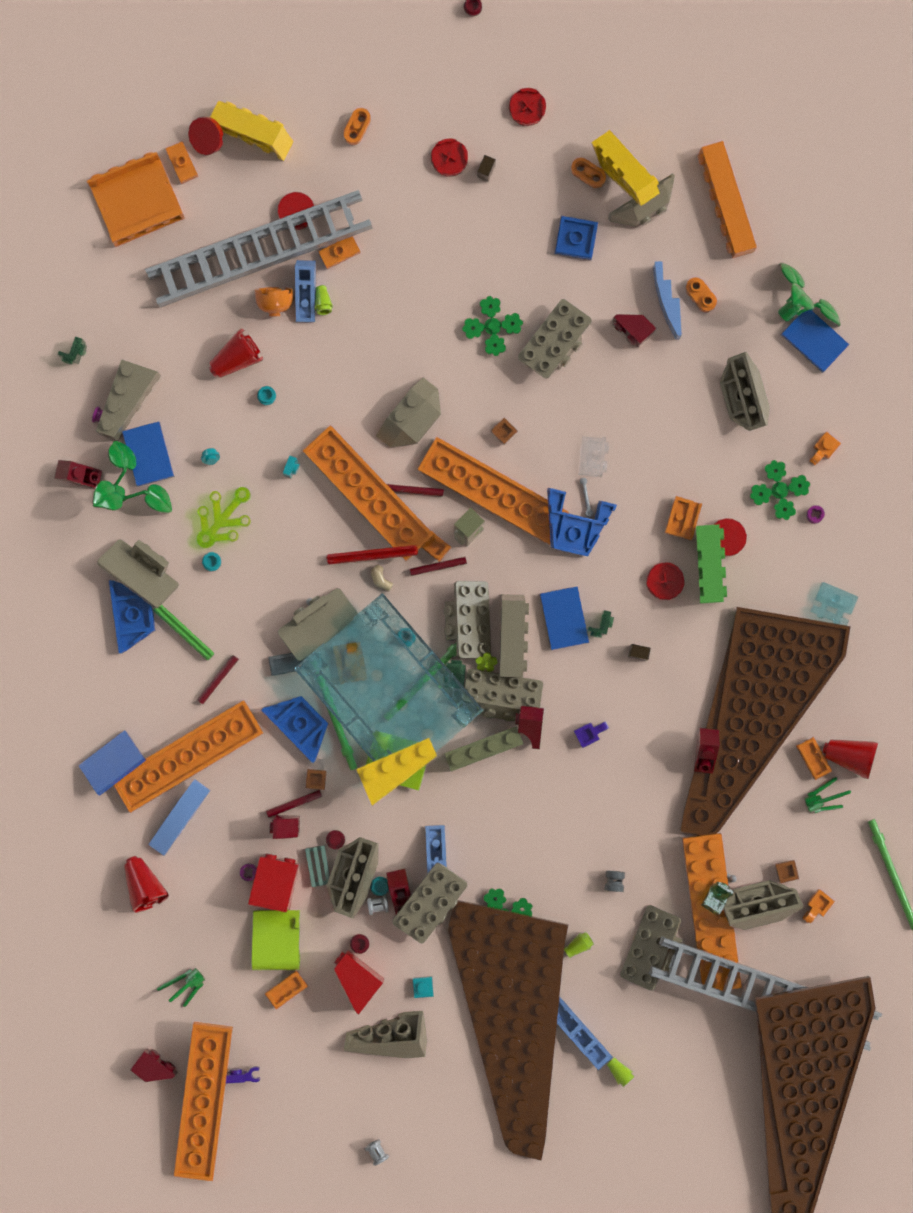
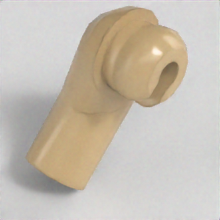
[371,565,393,592]

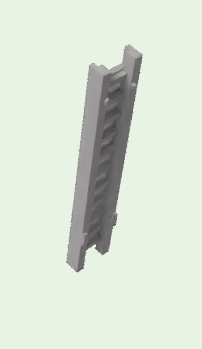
[145,190,373,307]
[649,936,882,1051]

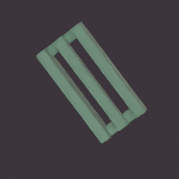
[305,845,330,887]

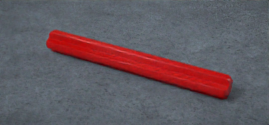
[326,545,418,564]

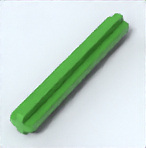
[153,605,214,660]

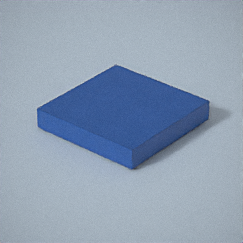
[555,216,598,260]

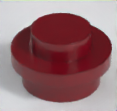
[464,0,482,16]
[326,830,345,850]
[350,934,370,954]

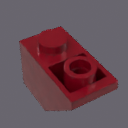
[612,314,656,348]
[54,460,102,488]
[694,728,720,774]
[269,815,300,839]
[130,1048,178,1082]

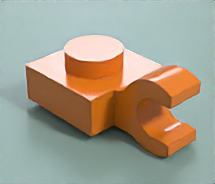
[809,431,841,465]
[802,889,835,924]

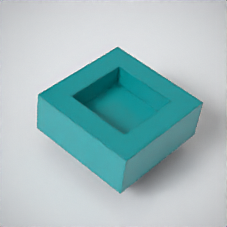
[283,456,300,478]
[413,976,434,998]

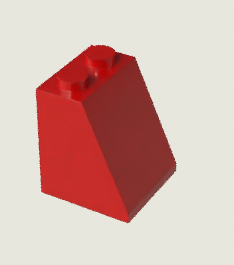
[248,853,300,913]
[334,950,385,1015]

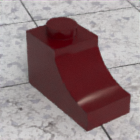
[515,706,544,750]
[386,869,411,914]

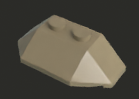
[608,173,675,227]
[720,352,770,431]
[376,377,441,448]
[326,837,378,918]
[723,880,803,930]

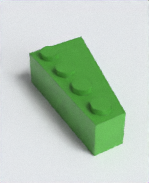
[696,525,727,603]

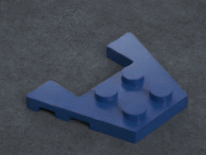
[547,488,617,557]

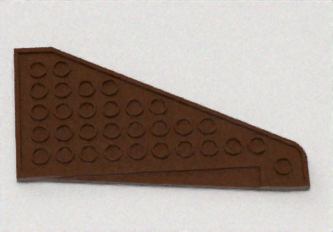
[680,607,851,835]
[448,900,569,1161]
[754,976,876,1213]

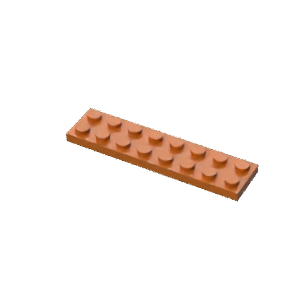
[303,425,434,561]
[417,437,569,545]
[114,700,264,813]
[682,833,742,991]
[174,1022,233,1181]

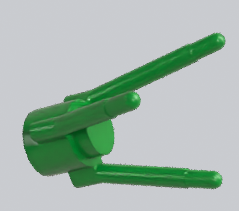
[804,777,851,813]
[157,968,206,1007]

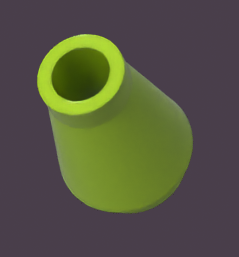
[314,285,333,315]
[564,932,594,958]
[607,1057,635,1087]

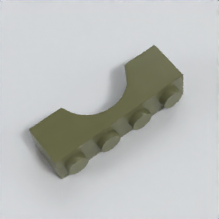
[454,508,485,546]
[444,726,524,772]

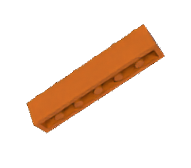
[698,141,757,258]

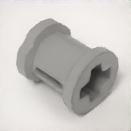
[367,895,389,915]
[364,1139,389,1166]

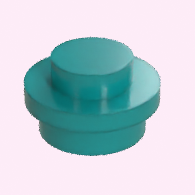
[257,386,276,405]
[201,448,220,465]
[202,552,222,571]
[370,876,389,896]

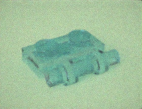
[810,582,858,626]

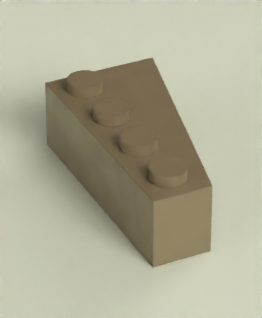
[96,360,161,441]
[499,594,529,677]

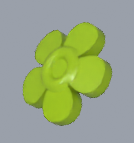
[475,652,498,672]

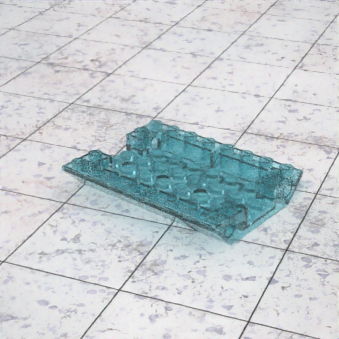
[294,593,484,762]

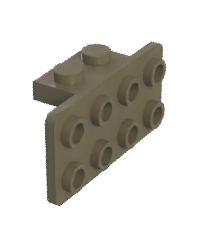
[518,299,592,379]
[97,539,179,608]
[444,581,491,658]
[278,588,360,661]
[463,669,543,722]
[393,862,467,944]
[620,905,683,991]

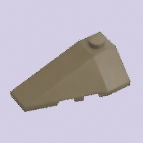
[344,1011,427,1058]

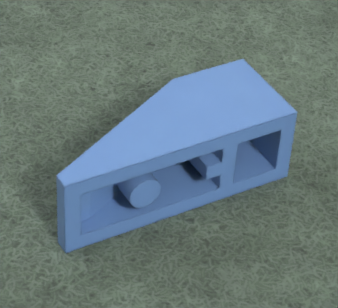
[295,260,316,322]
[425,825,447,874]

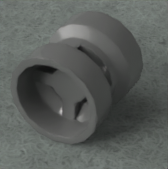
[604,870,625,892]

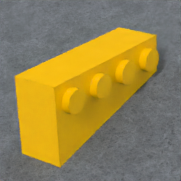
[210,100,294,161]
[591,130,660,206]
[356,738,437,806]

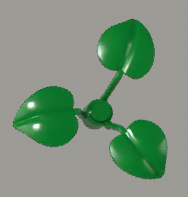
[778,263,841,327]
[93,441,172,513]

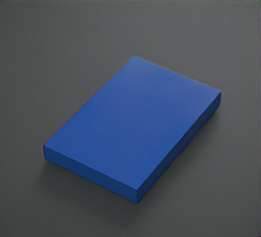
[781,310,849,373]
[122,421,175,487]
[540,586,589,650]
[79,730,146,796]

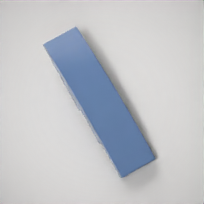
[653,261,682,340]
[148,779,211,856]
[557,997,613,1070]

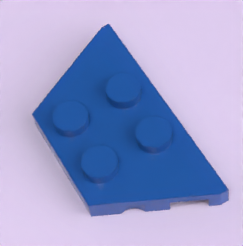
[109,580,156,654]
[261,696,329,763]

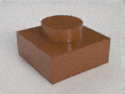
[491,418,518,445]
[305,769,327,790]
[775,860,799,884]

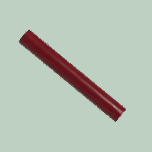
[387,484,444,497]
[410,556,467,576]
[197,655,239,704]
[266,790,323,818]

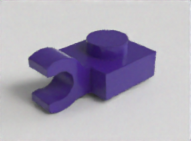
[574,721,609,748]
[226,1066,260,1084]

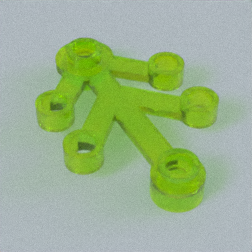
[196,487,251,548]

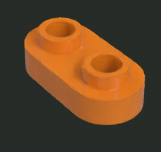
[344,108,371,145]
[571,157,606,188]
[685,277,717,312]

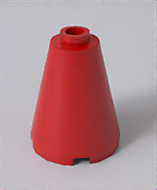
[209,328,263,378]
[822,739,878,779]
[124,856,169,913]

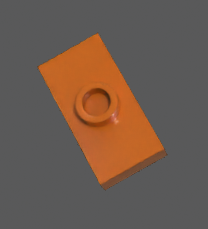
[166,141,199,184]
[318,236,361,269]
[422,528,452,562]
[796,737,832,780]
[265,970,308,1010]

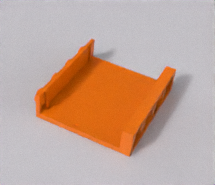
[87,152,185,247]

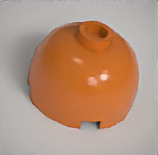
[255,287,293,316]

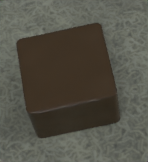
[477,155,496,182]
[628,644,651,661]

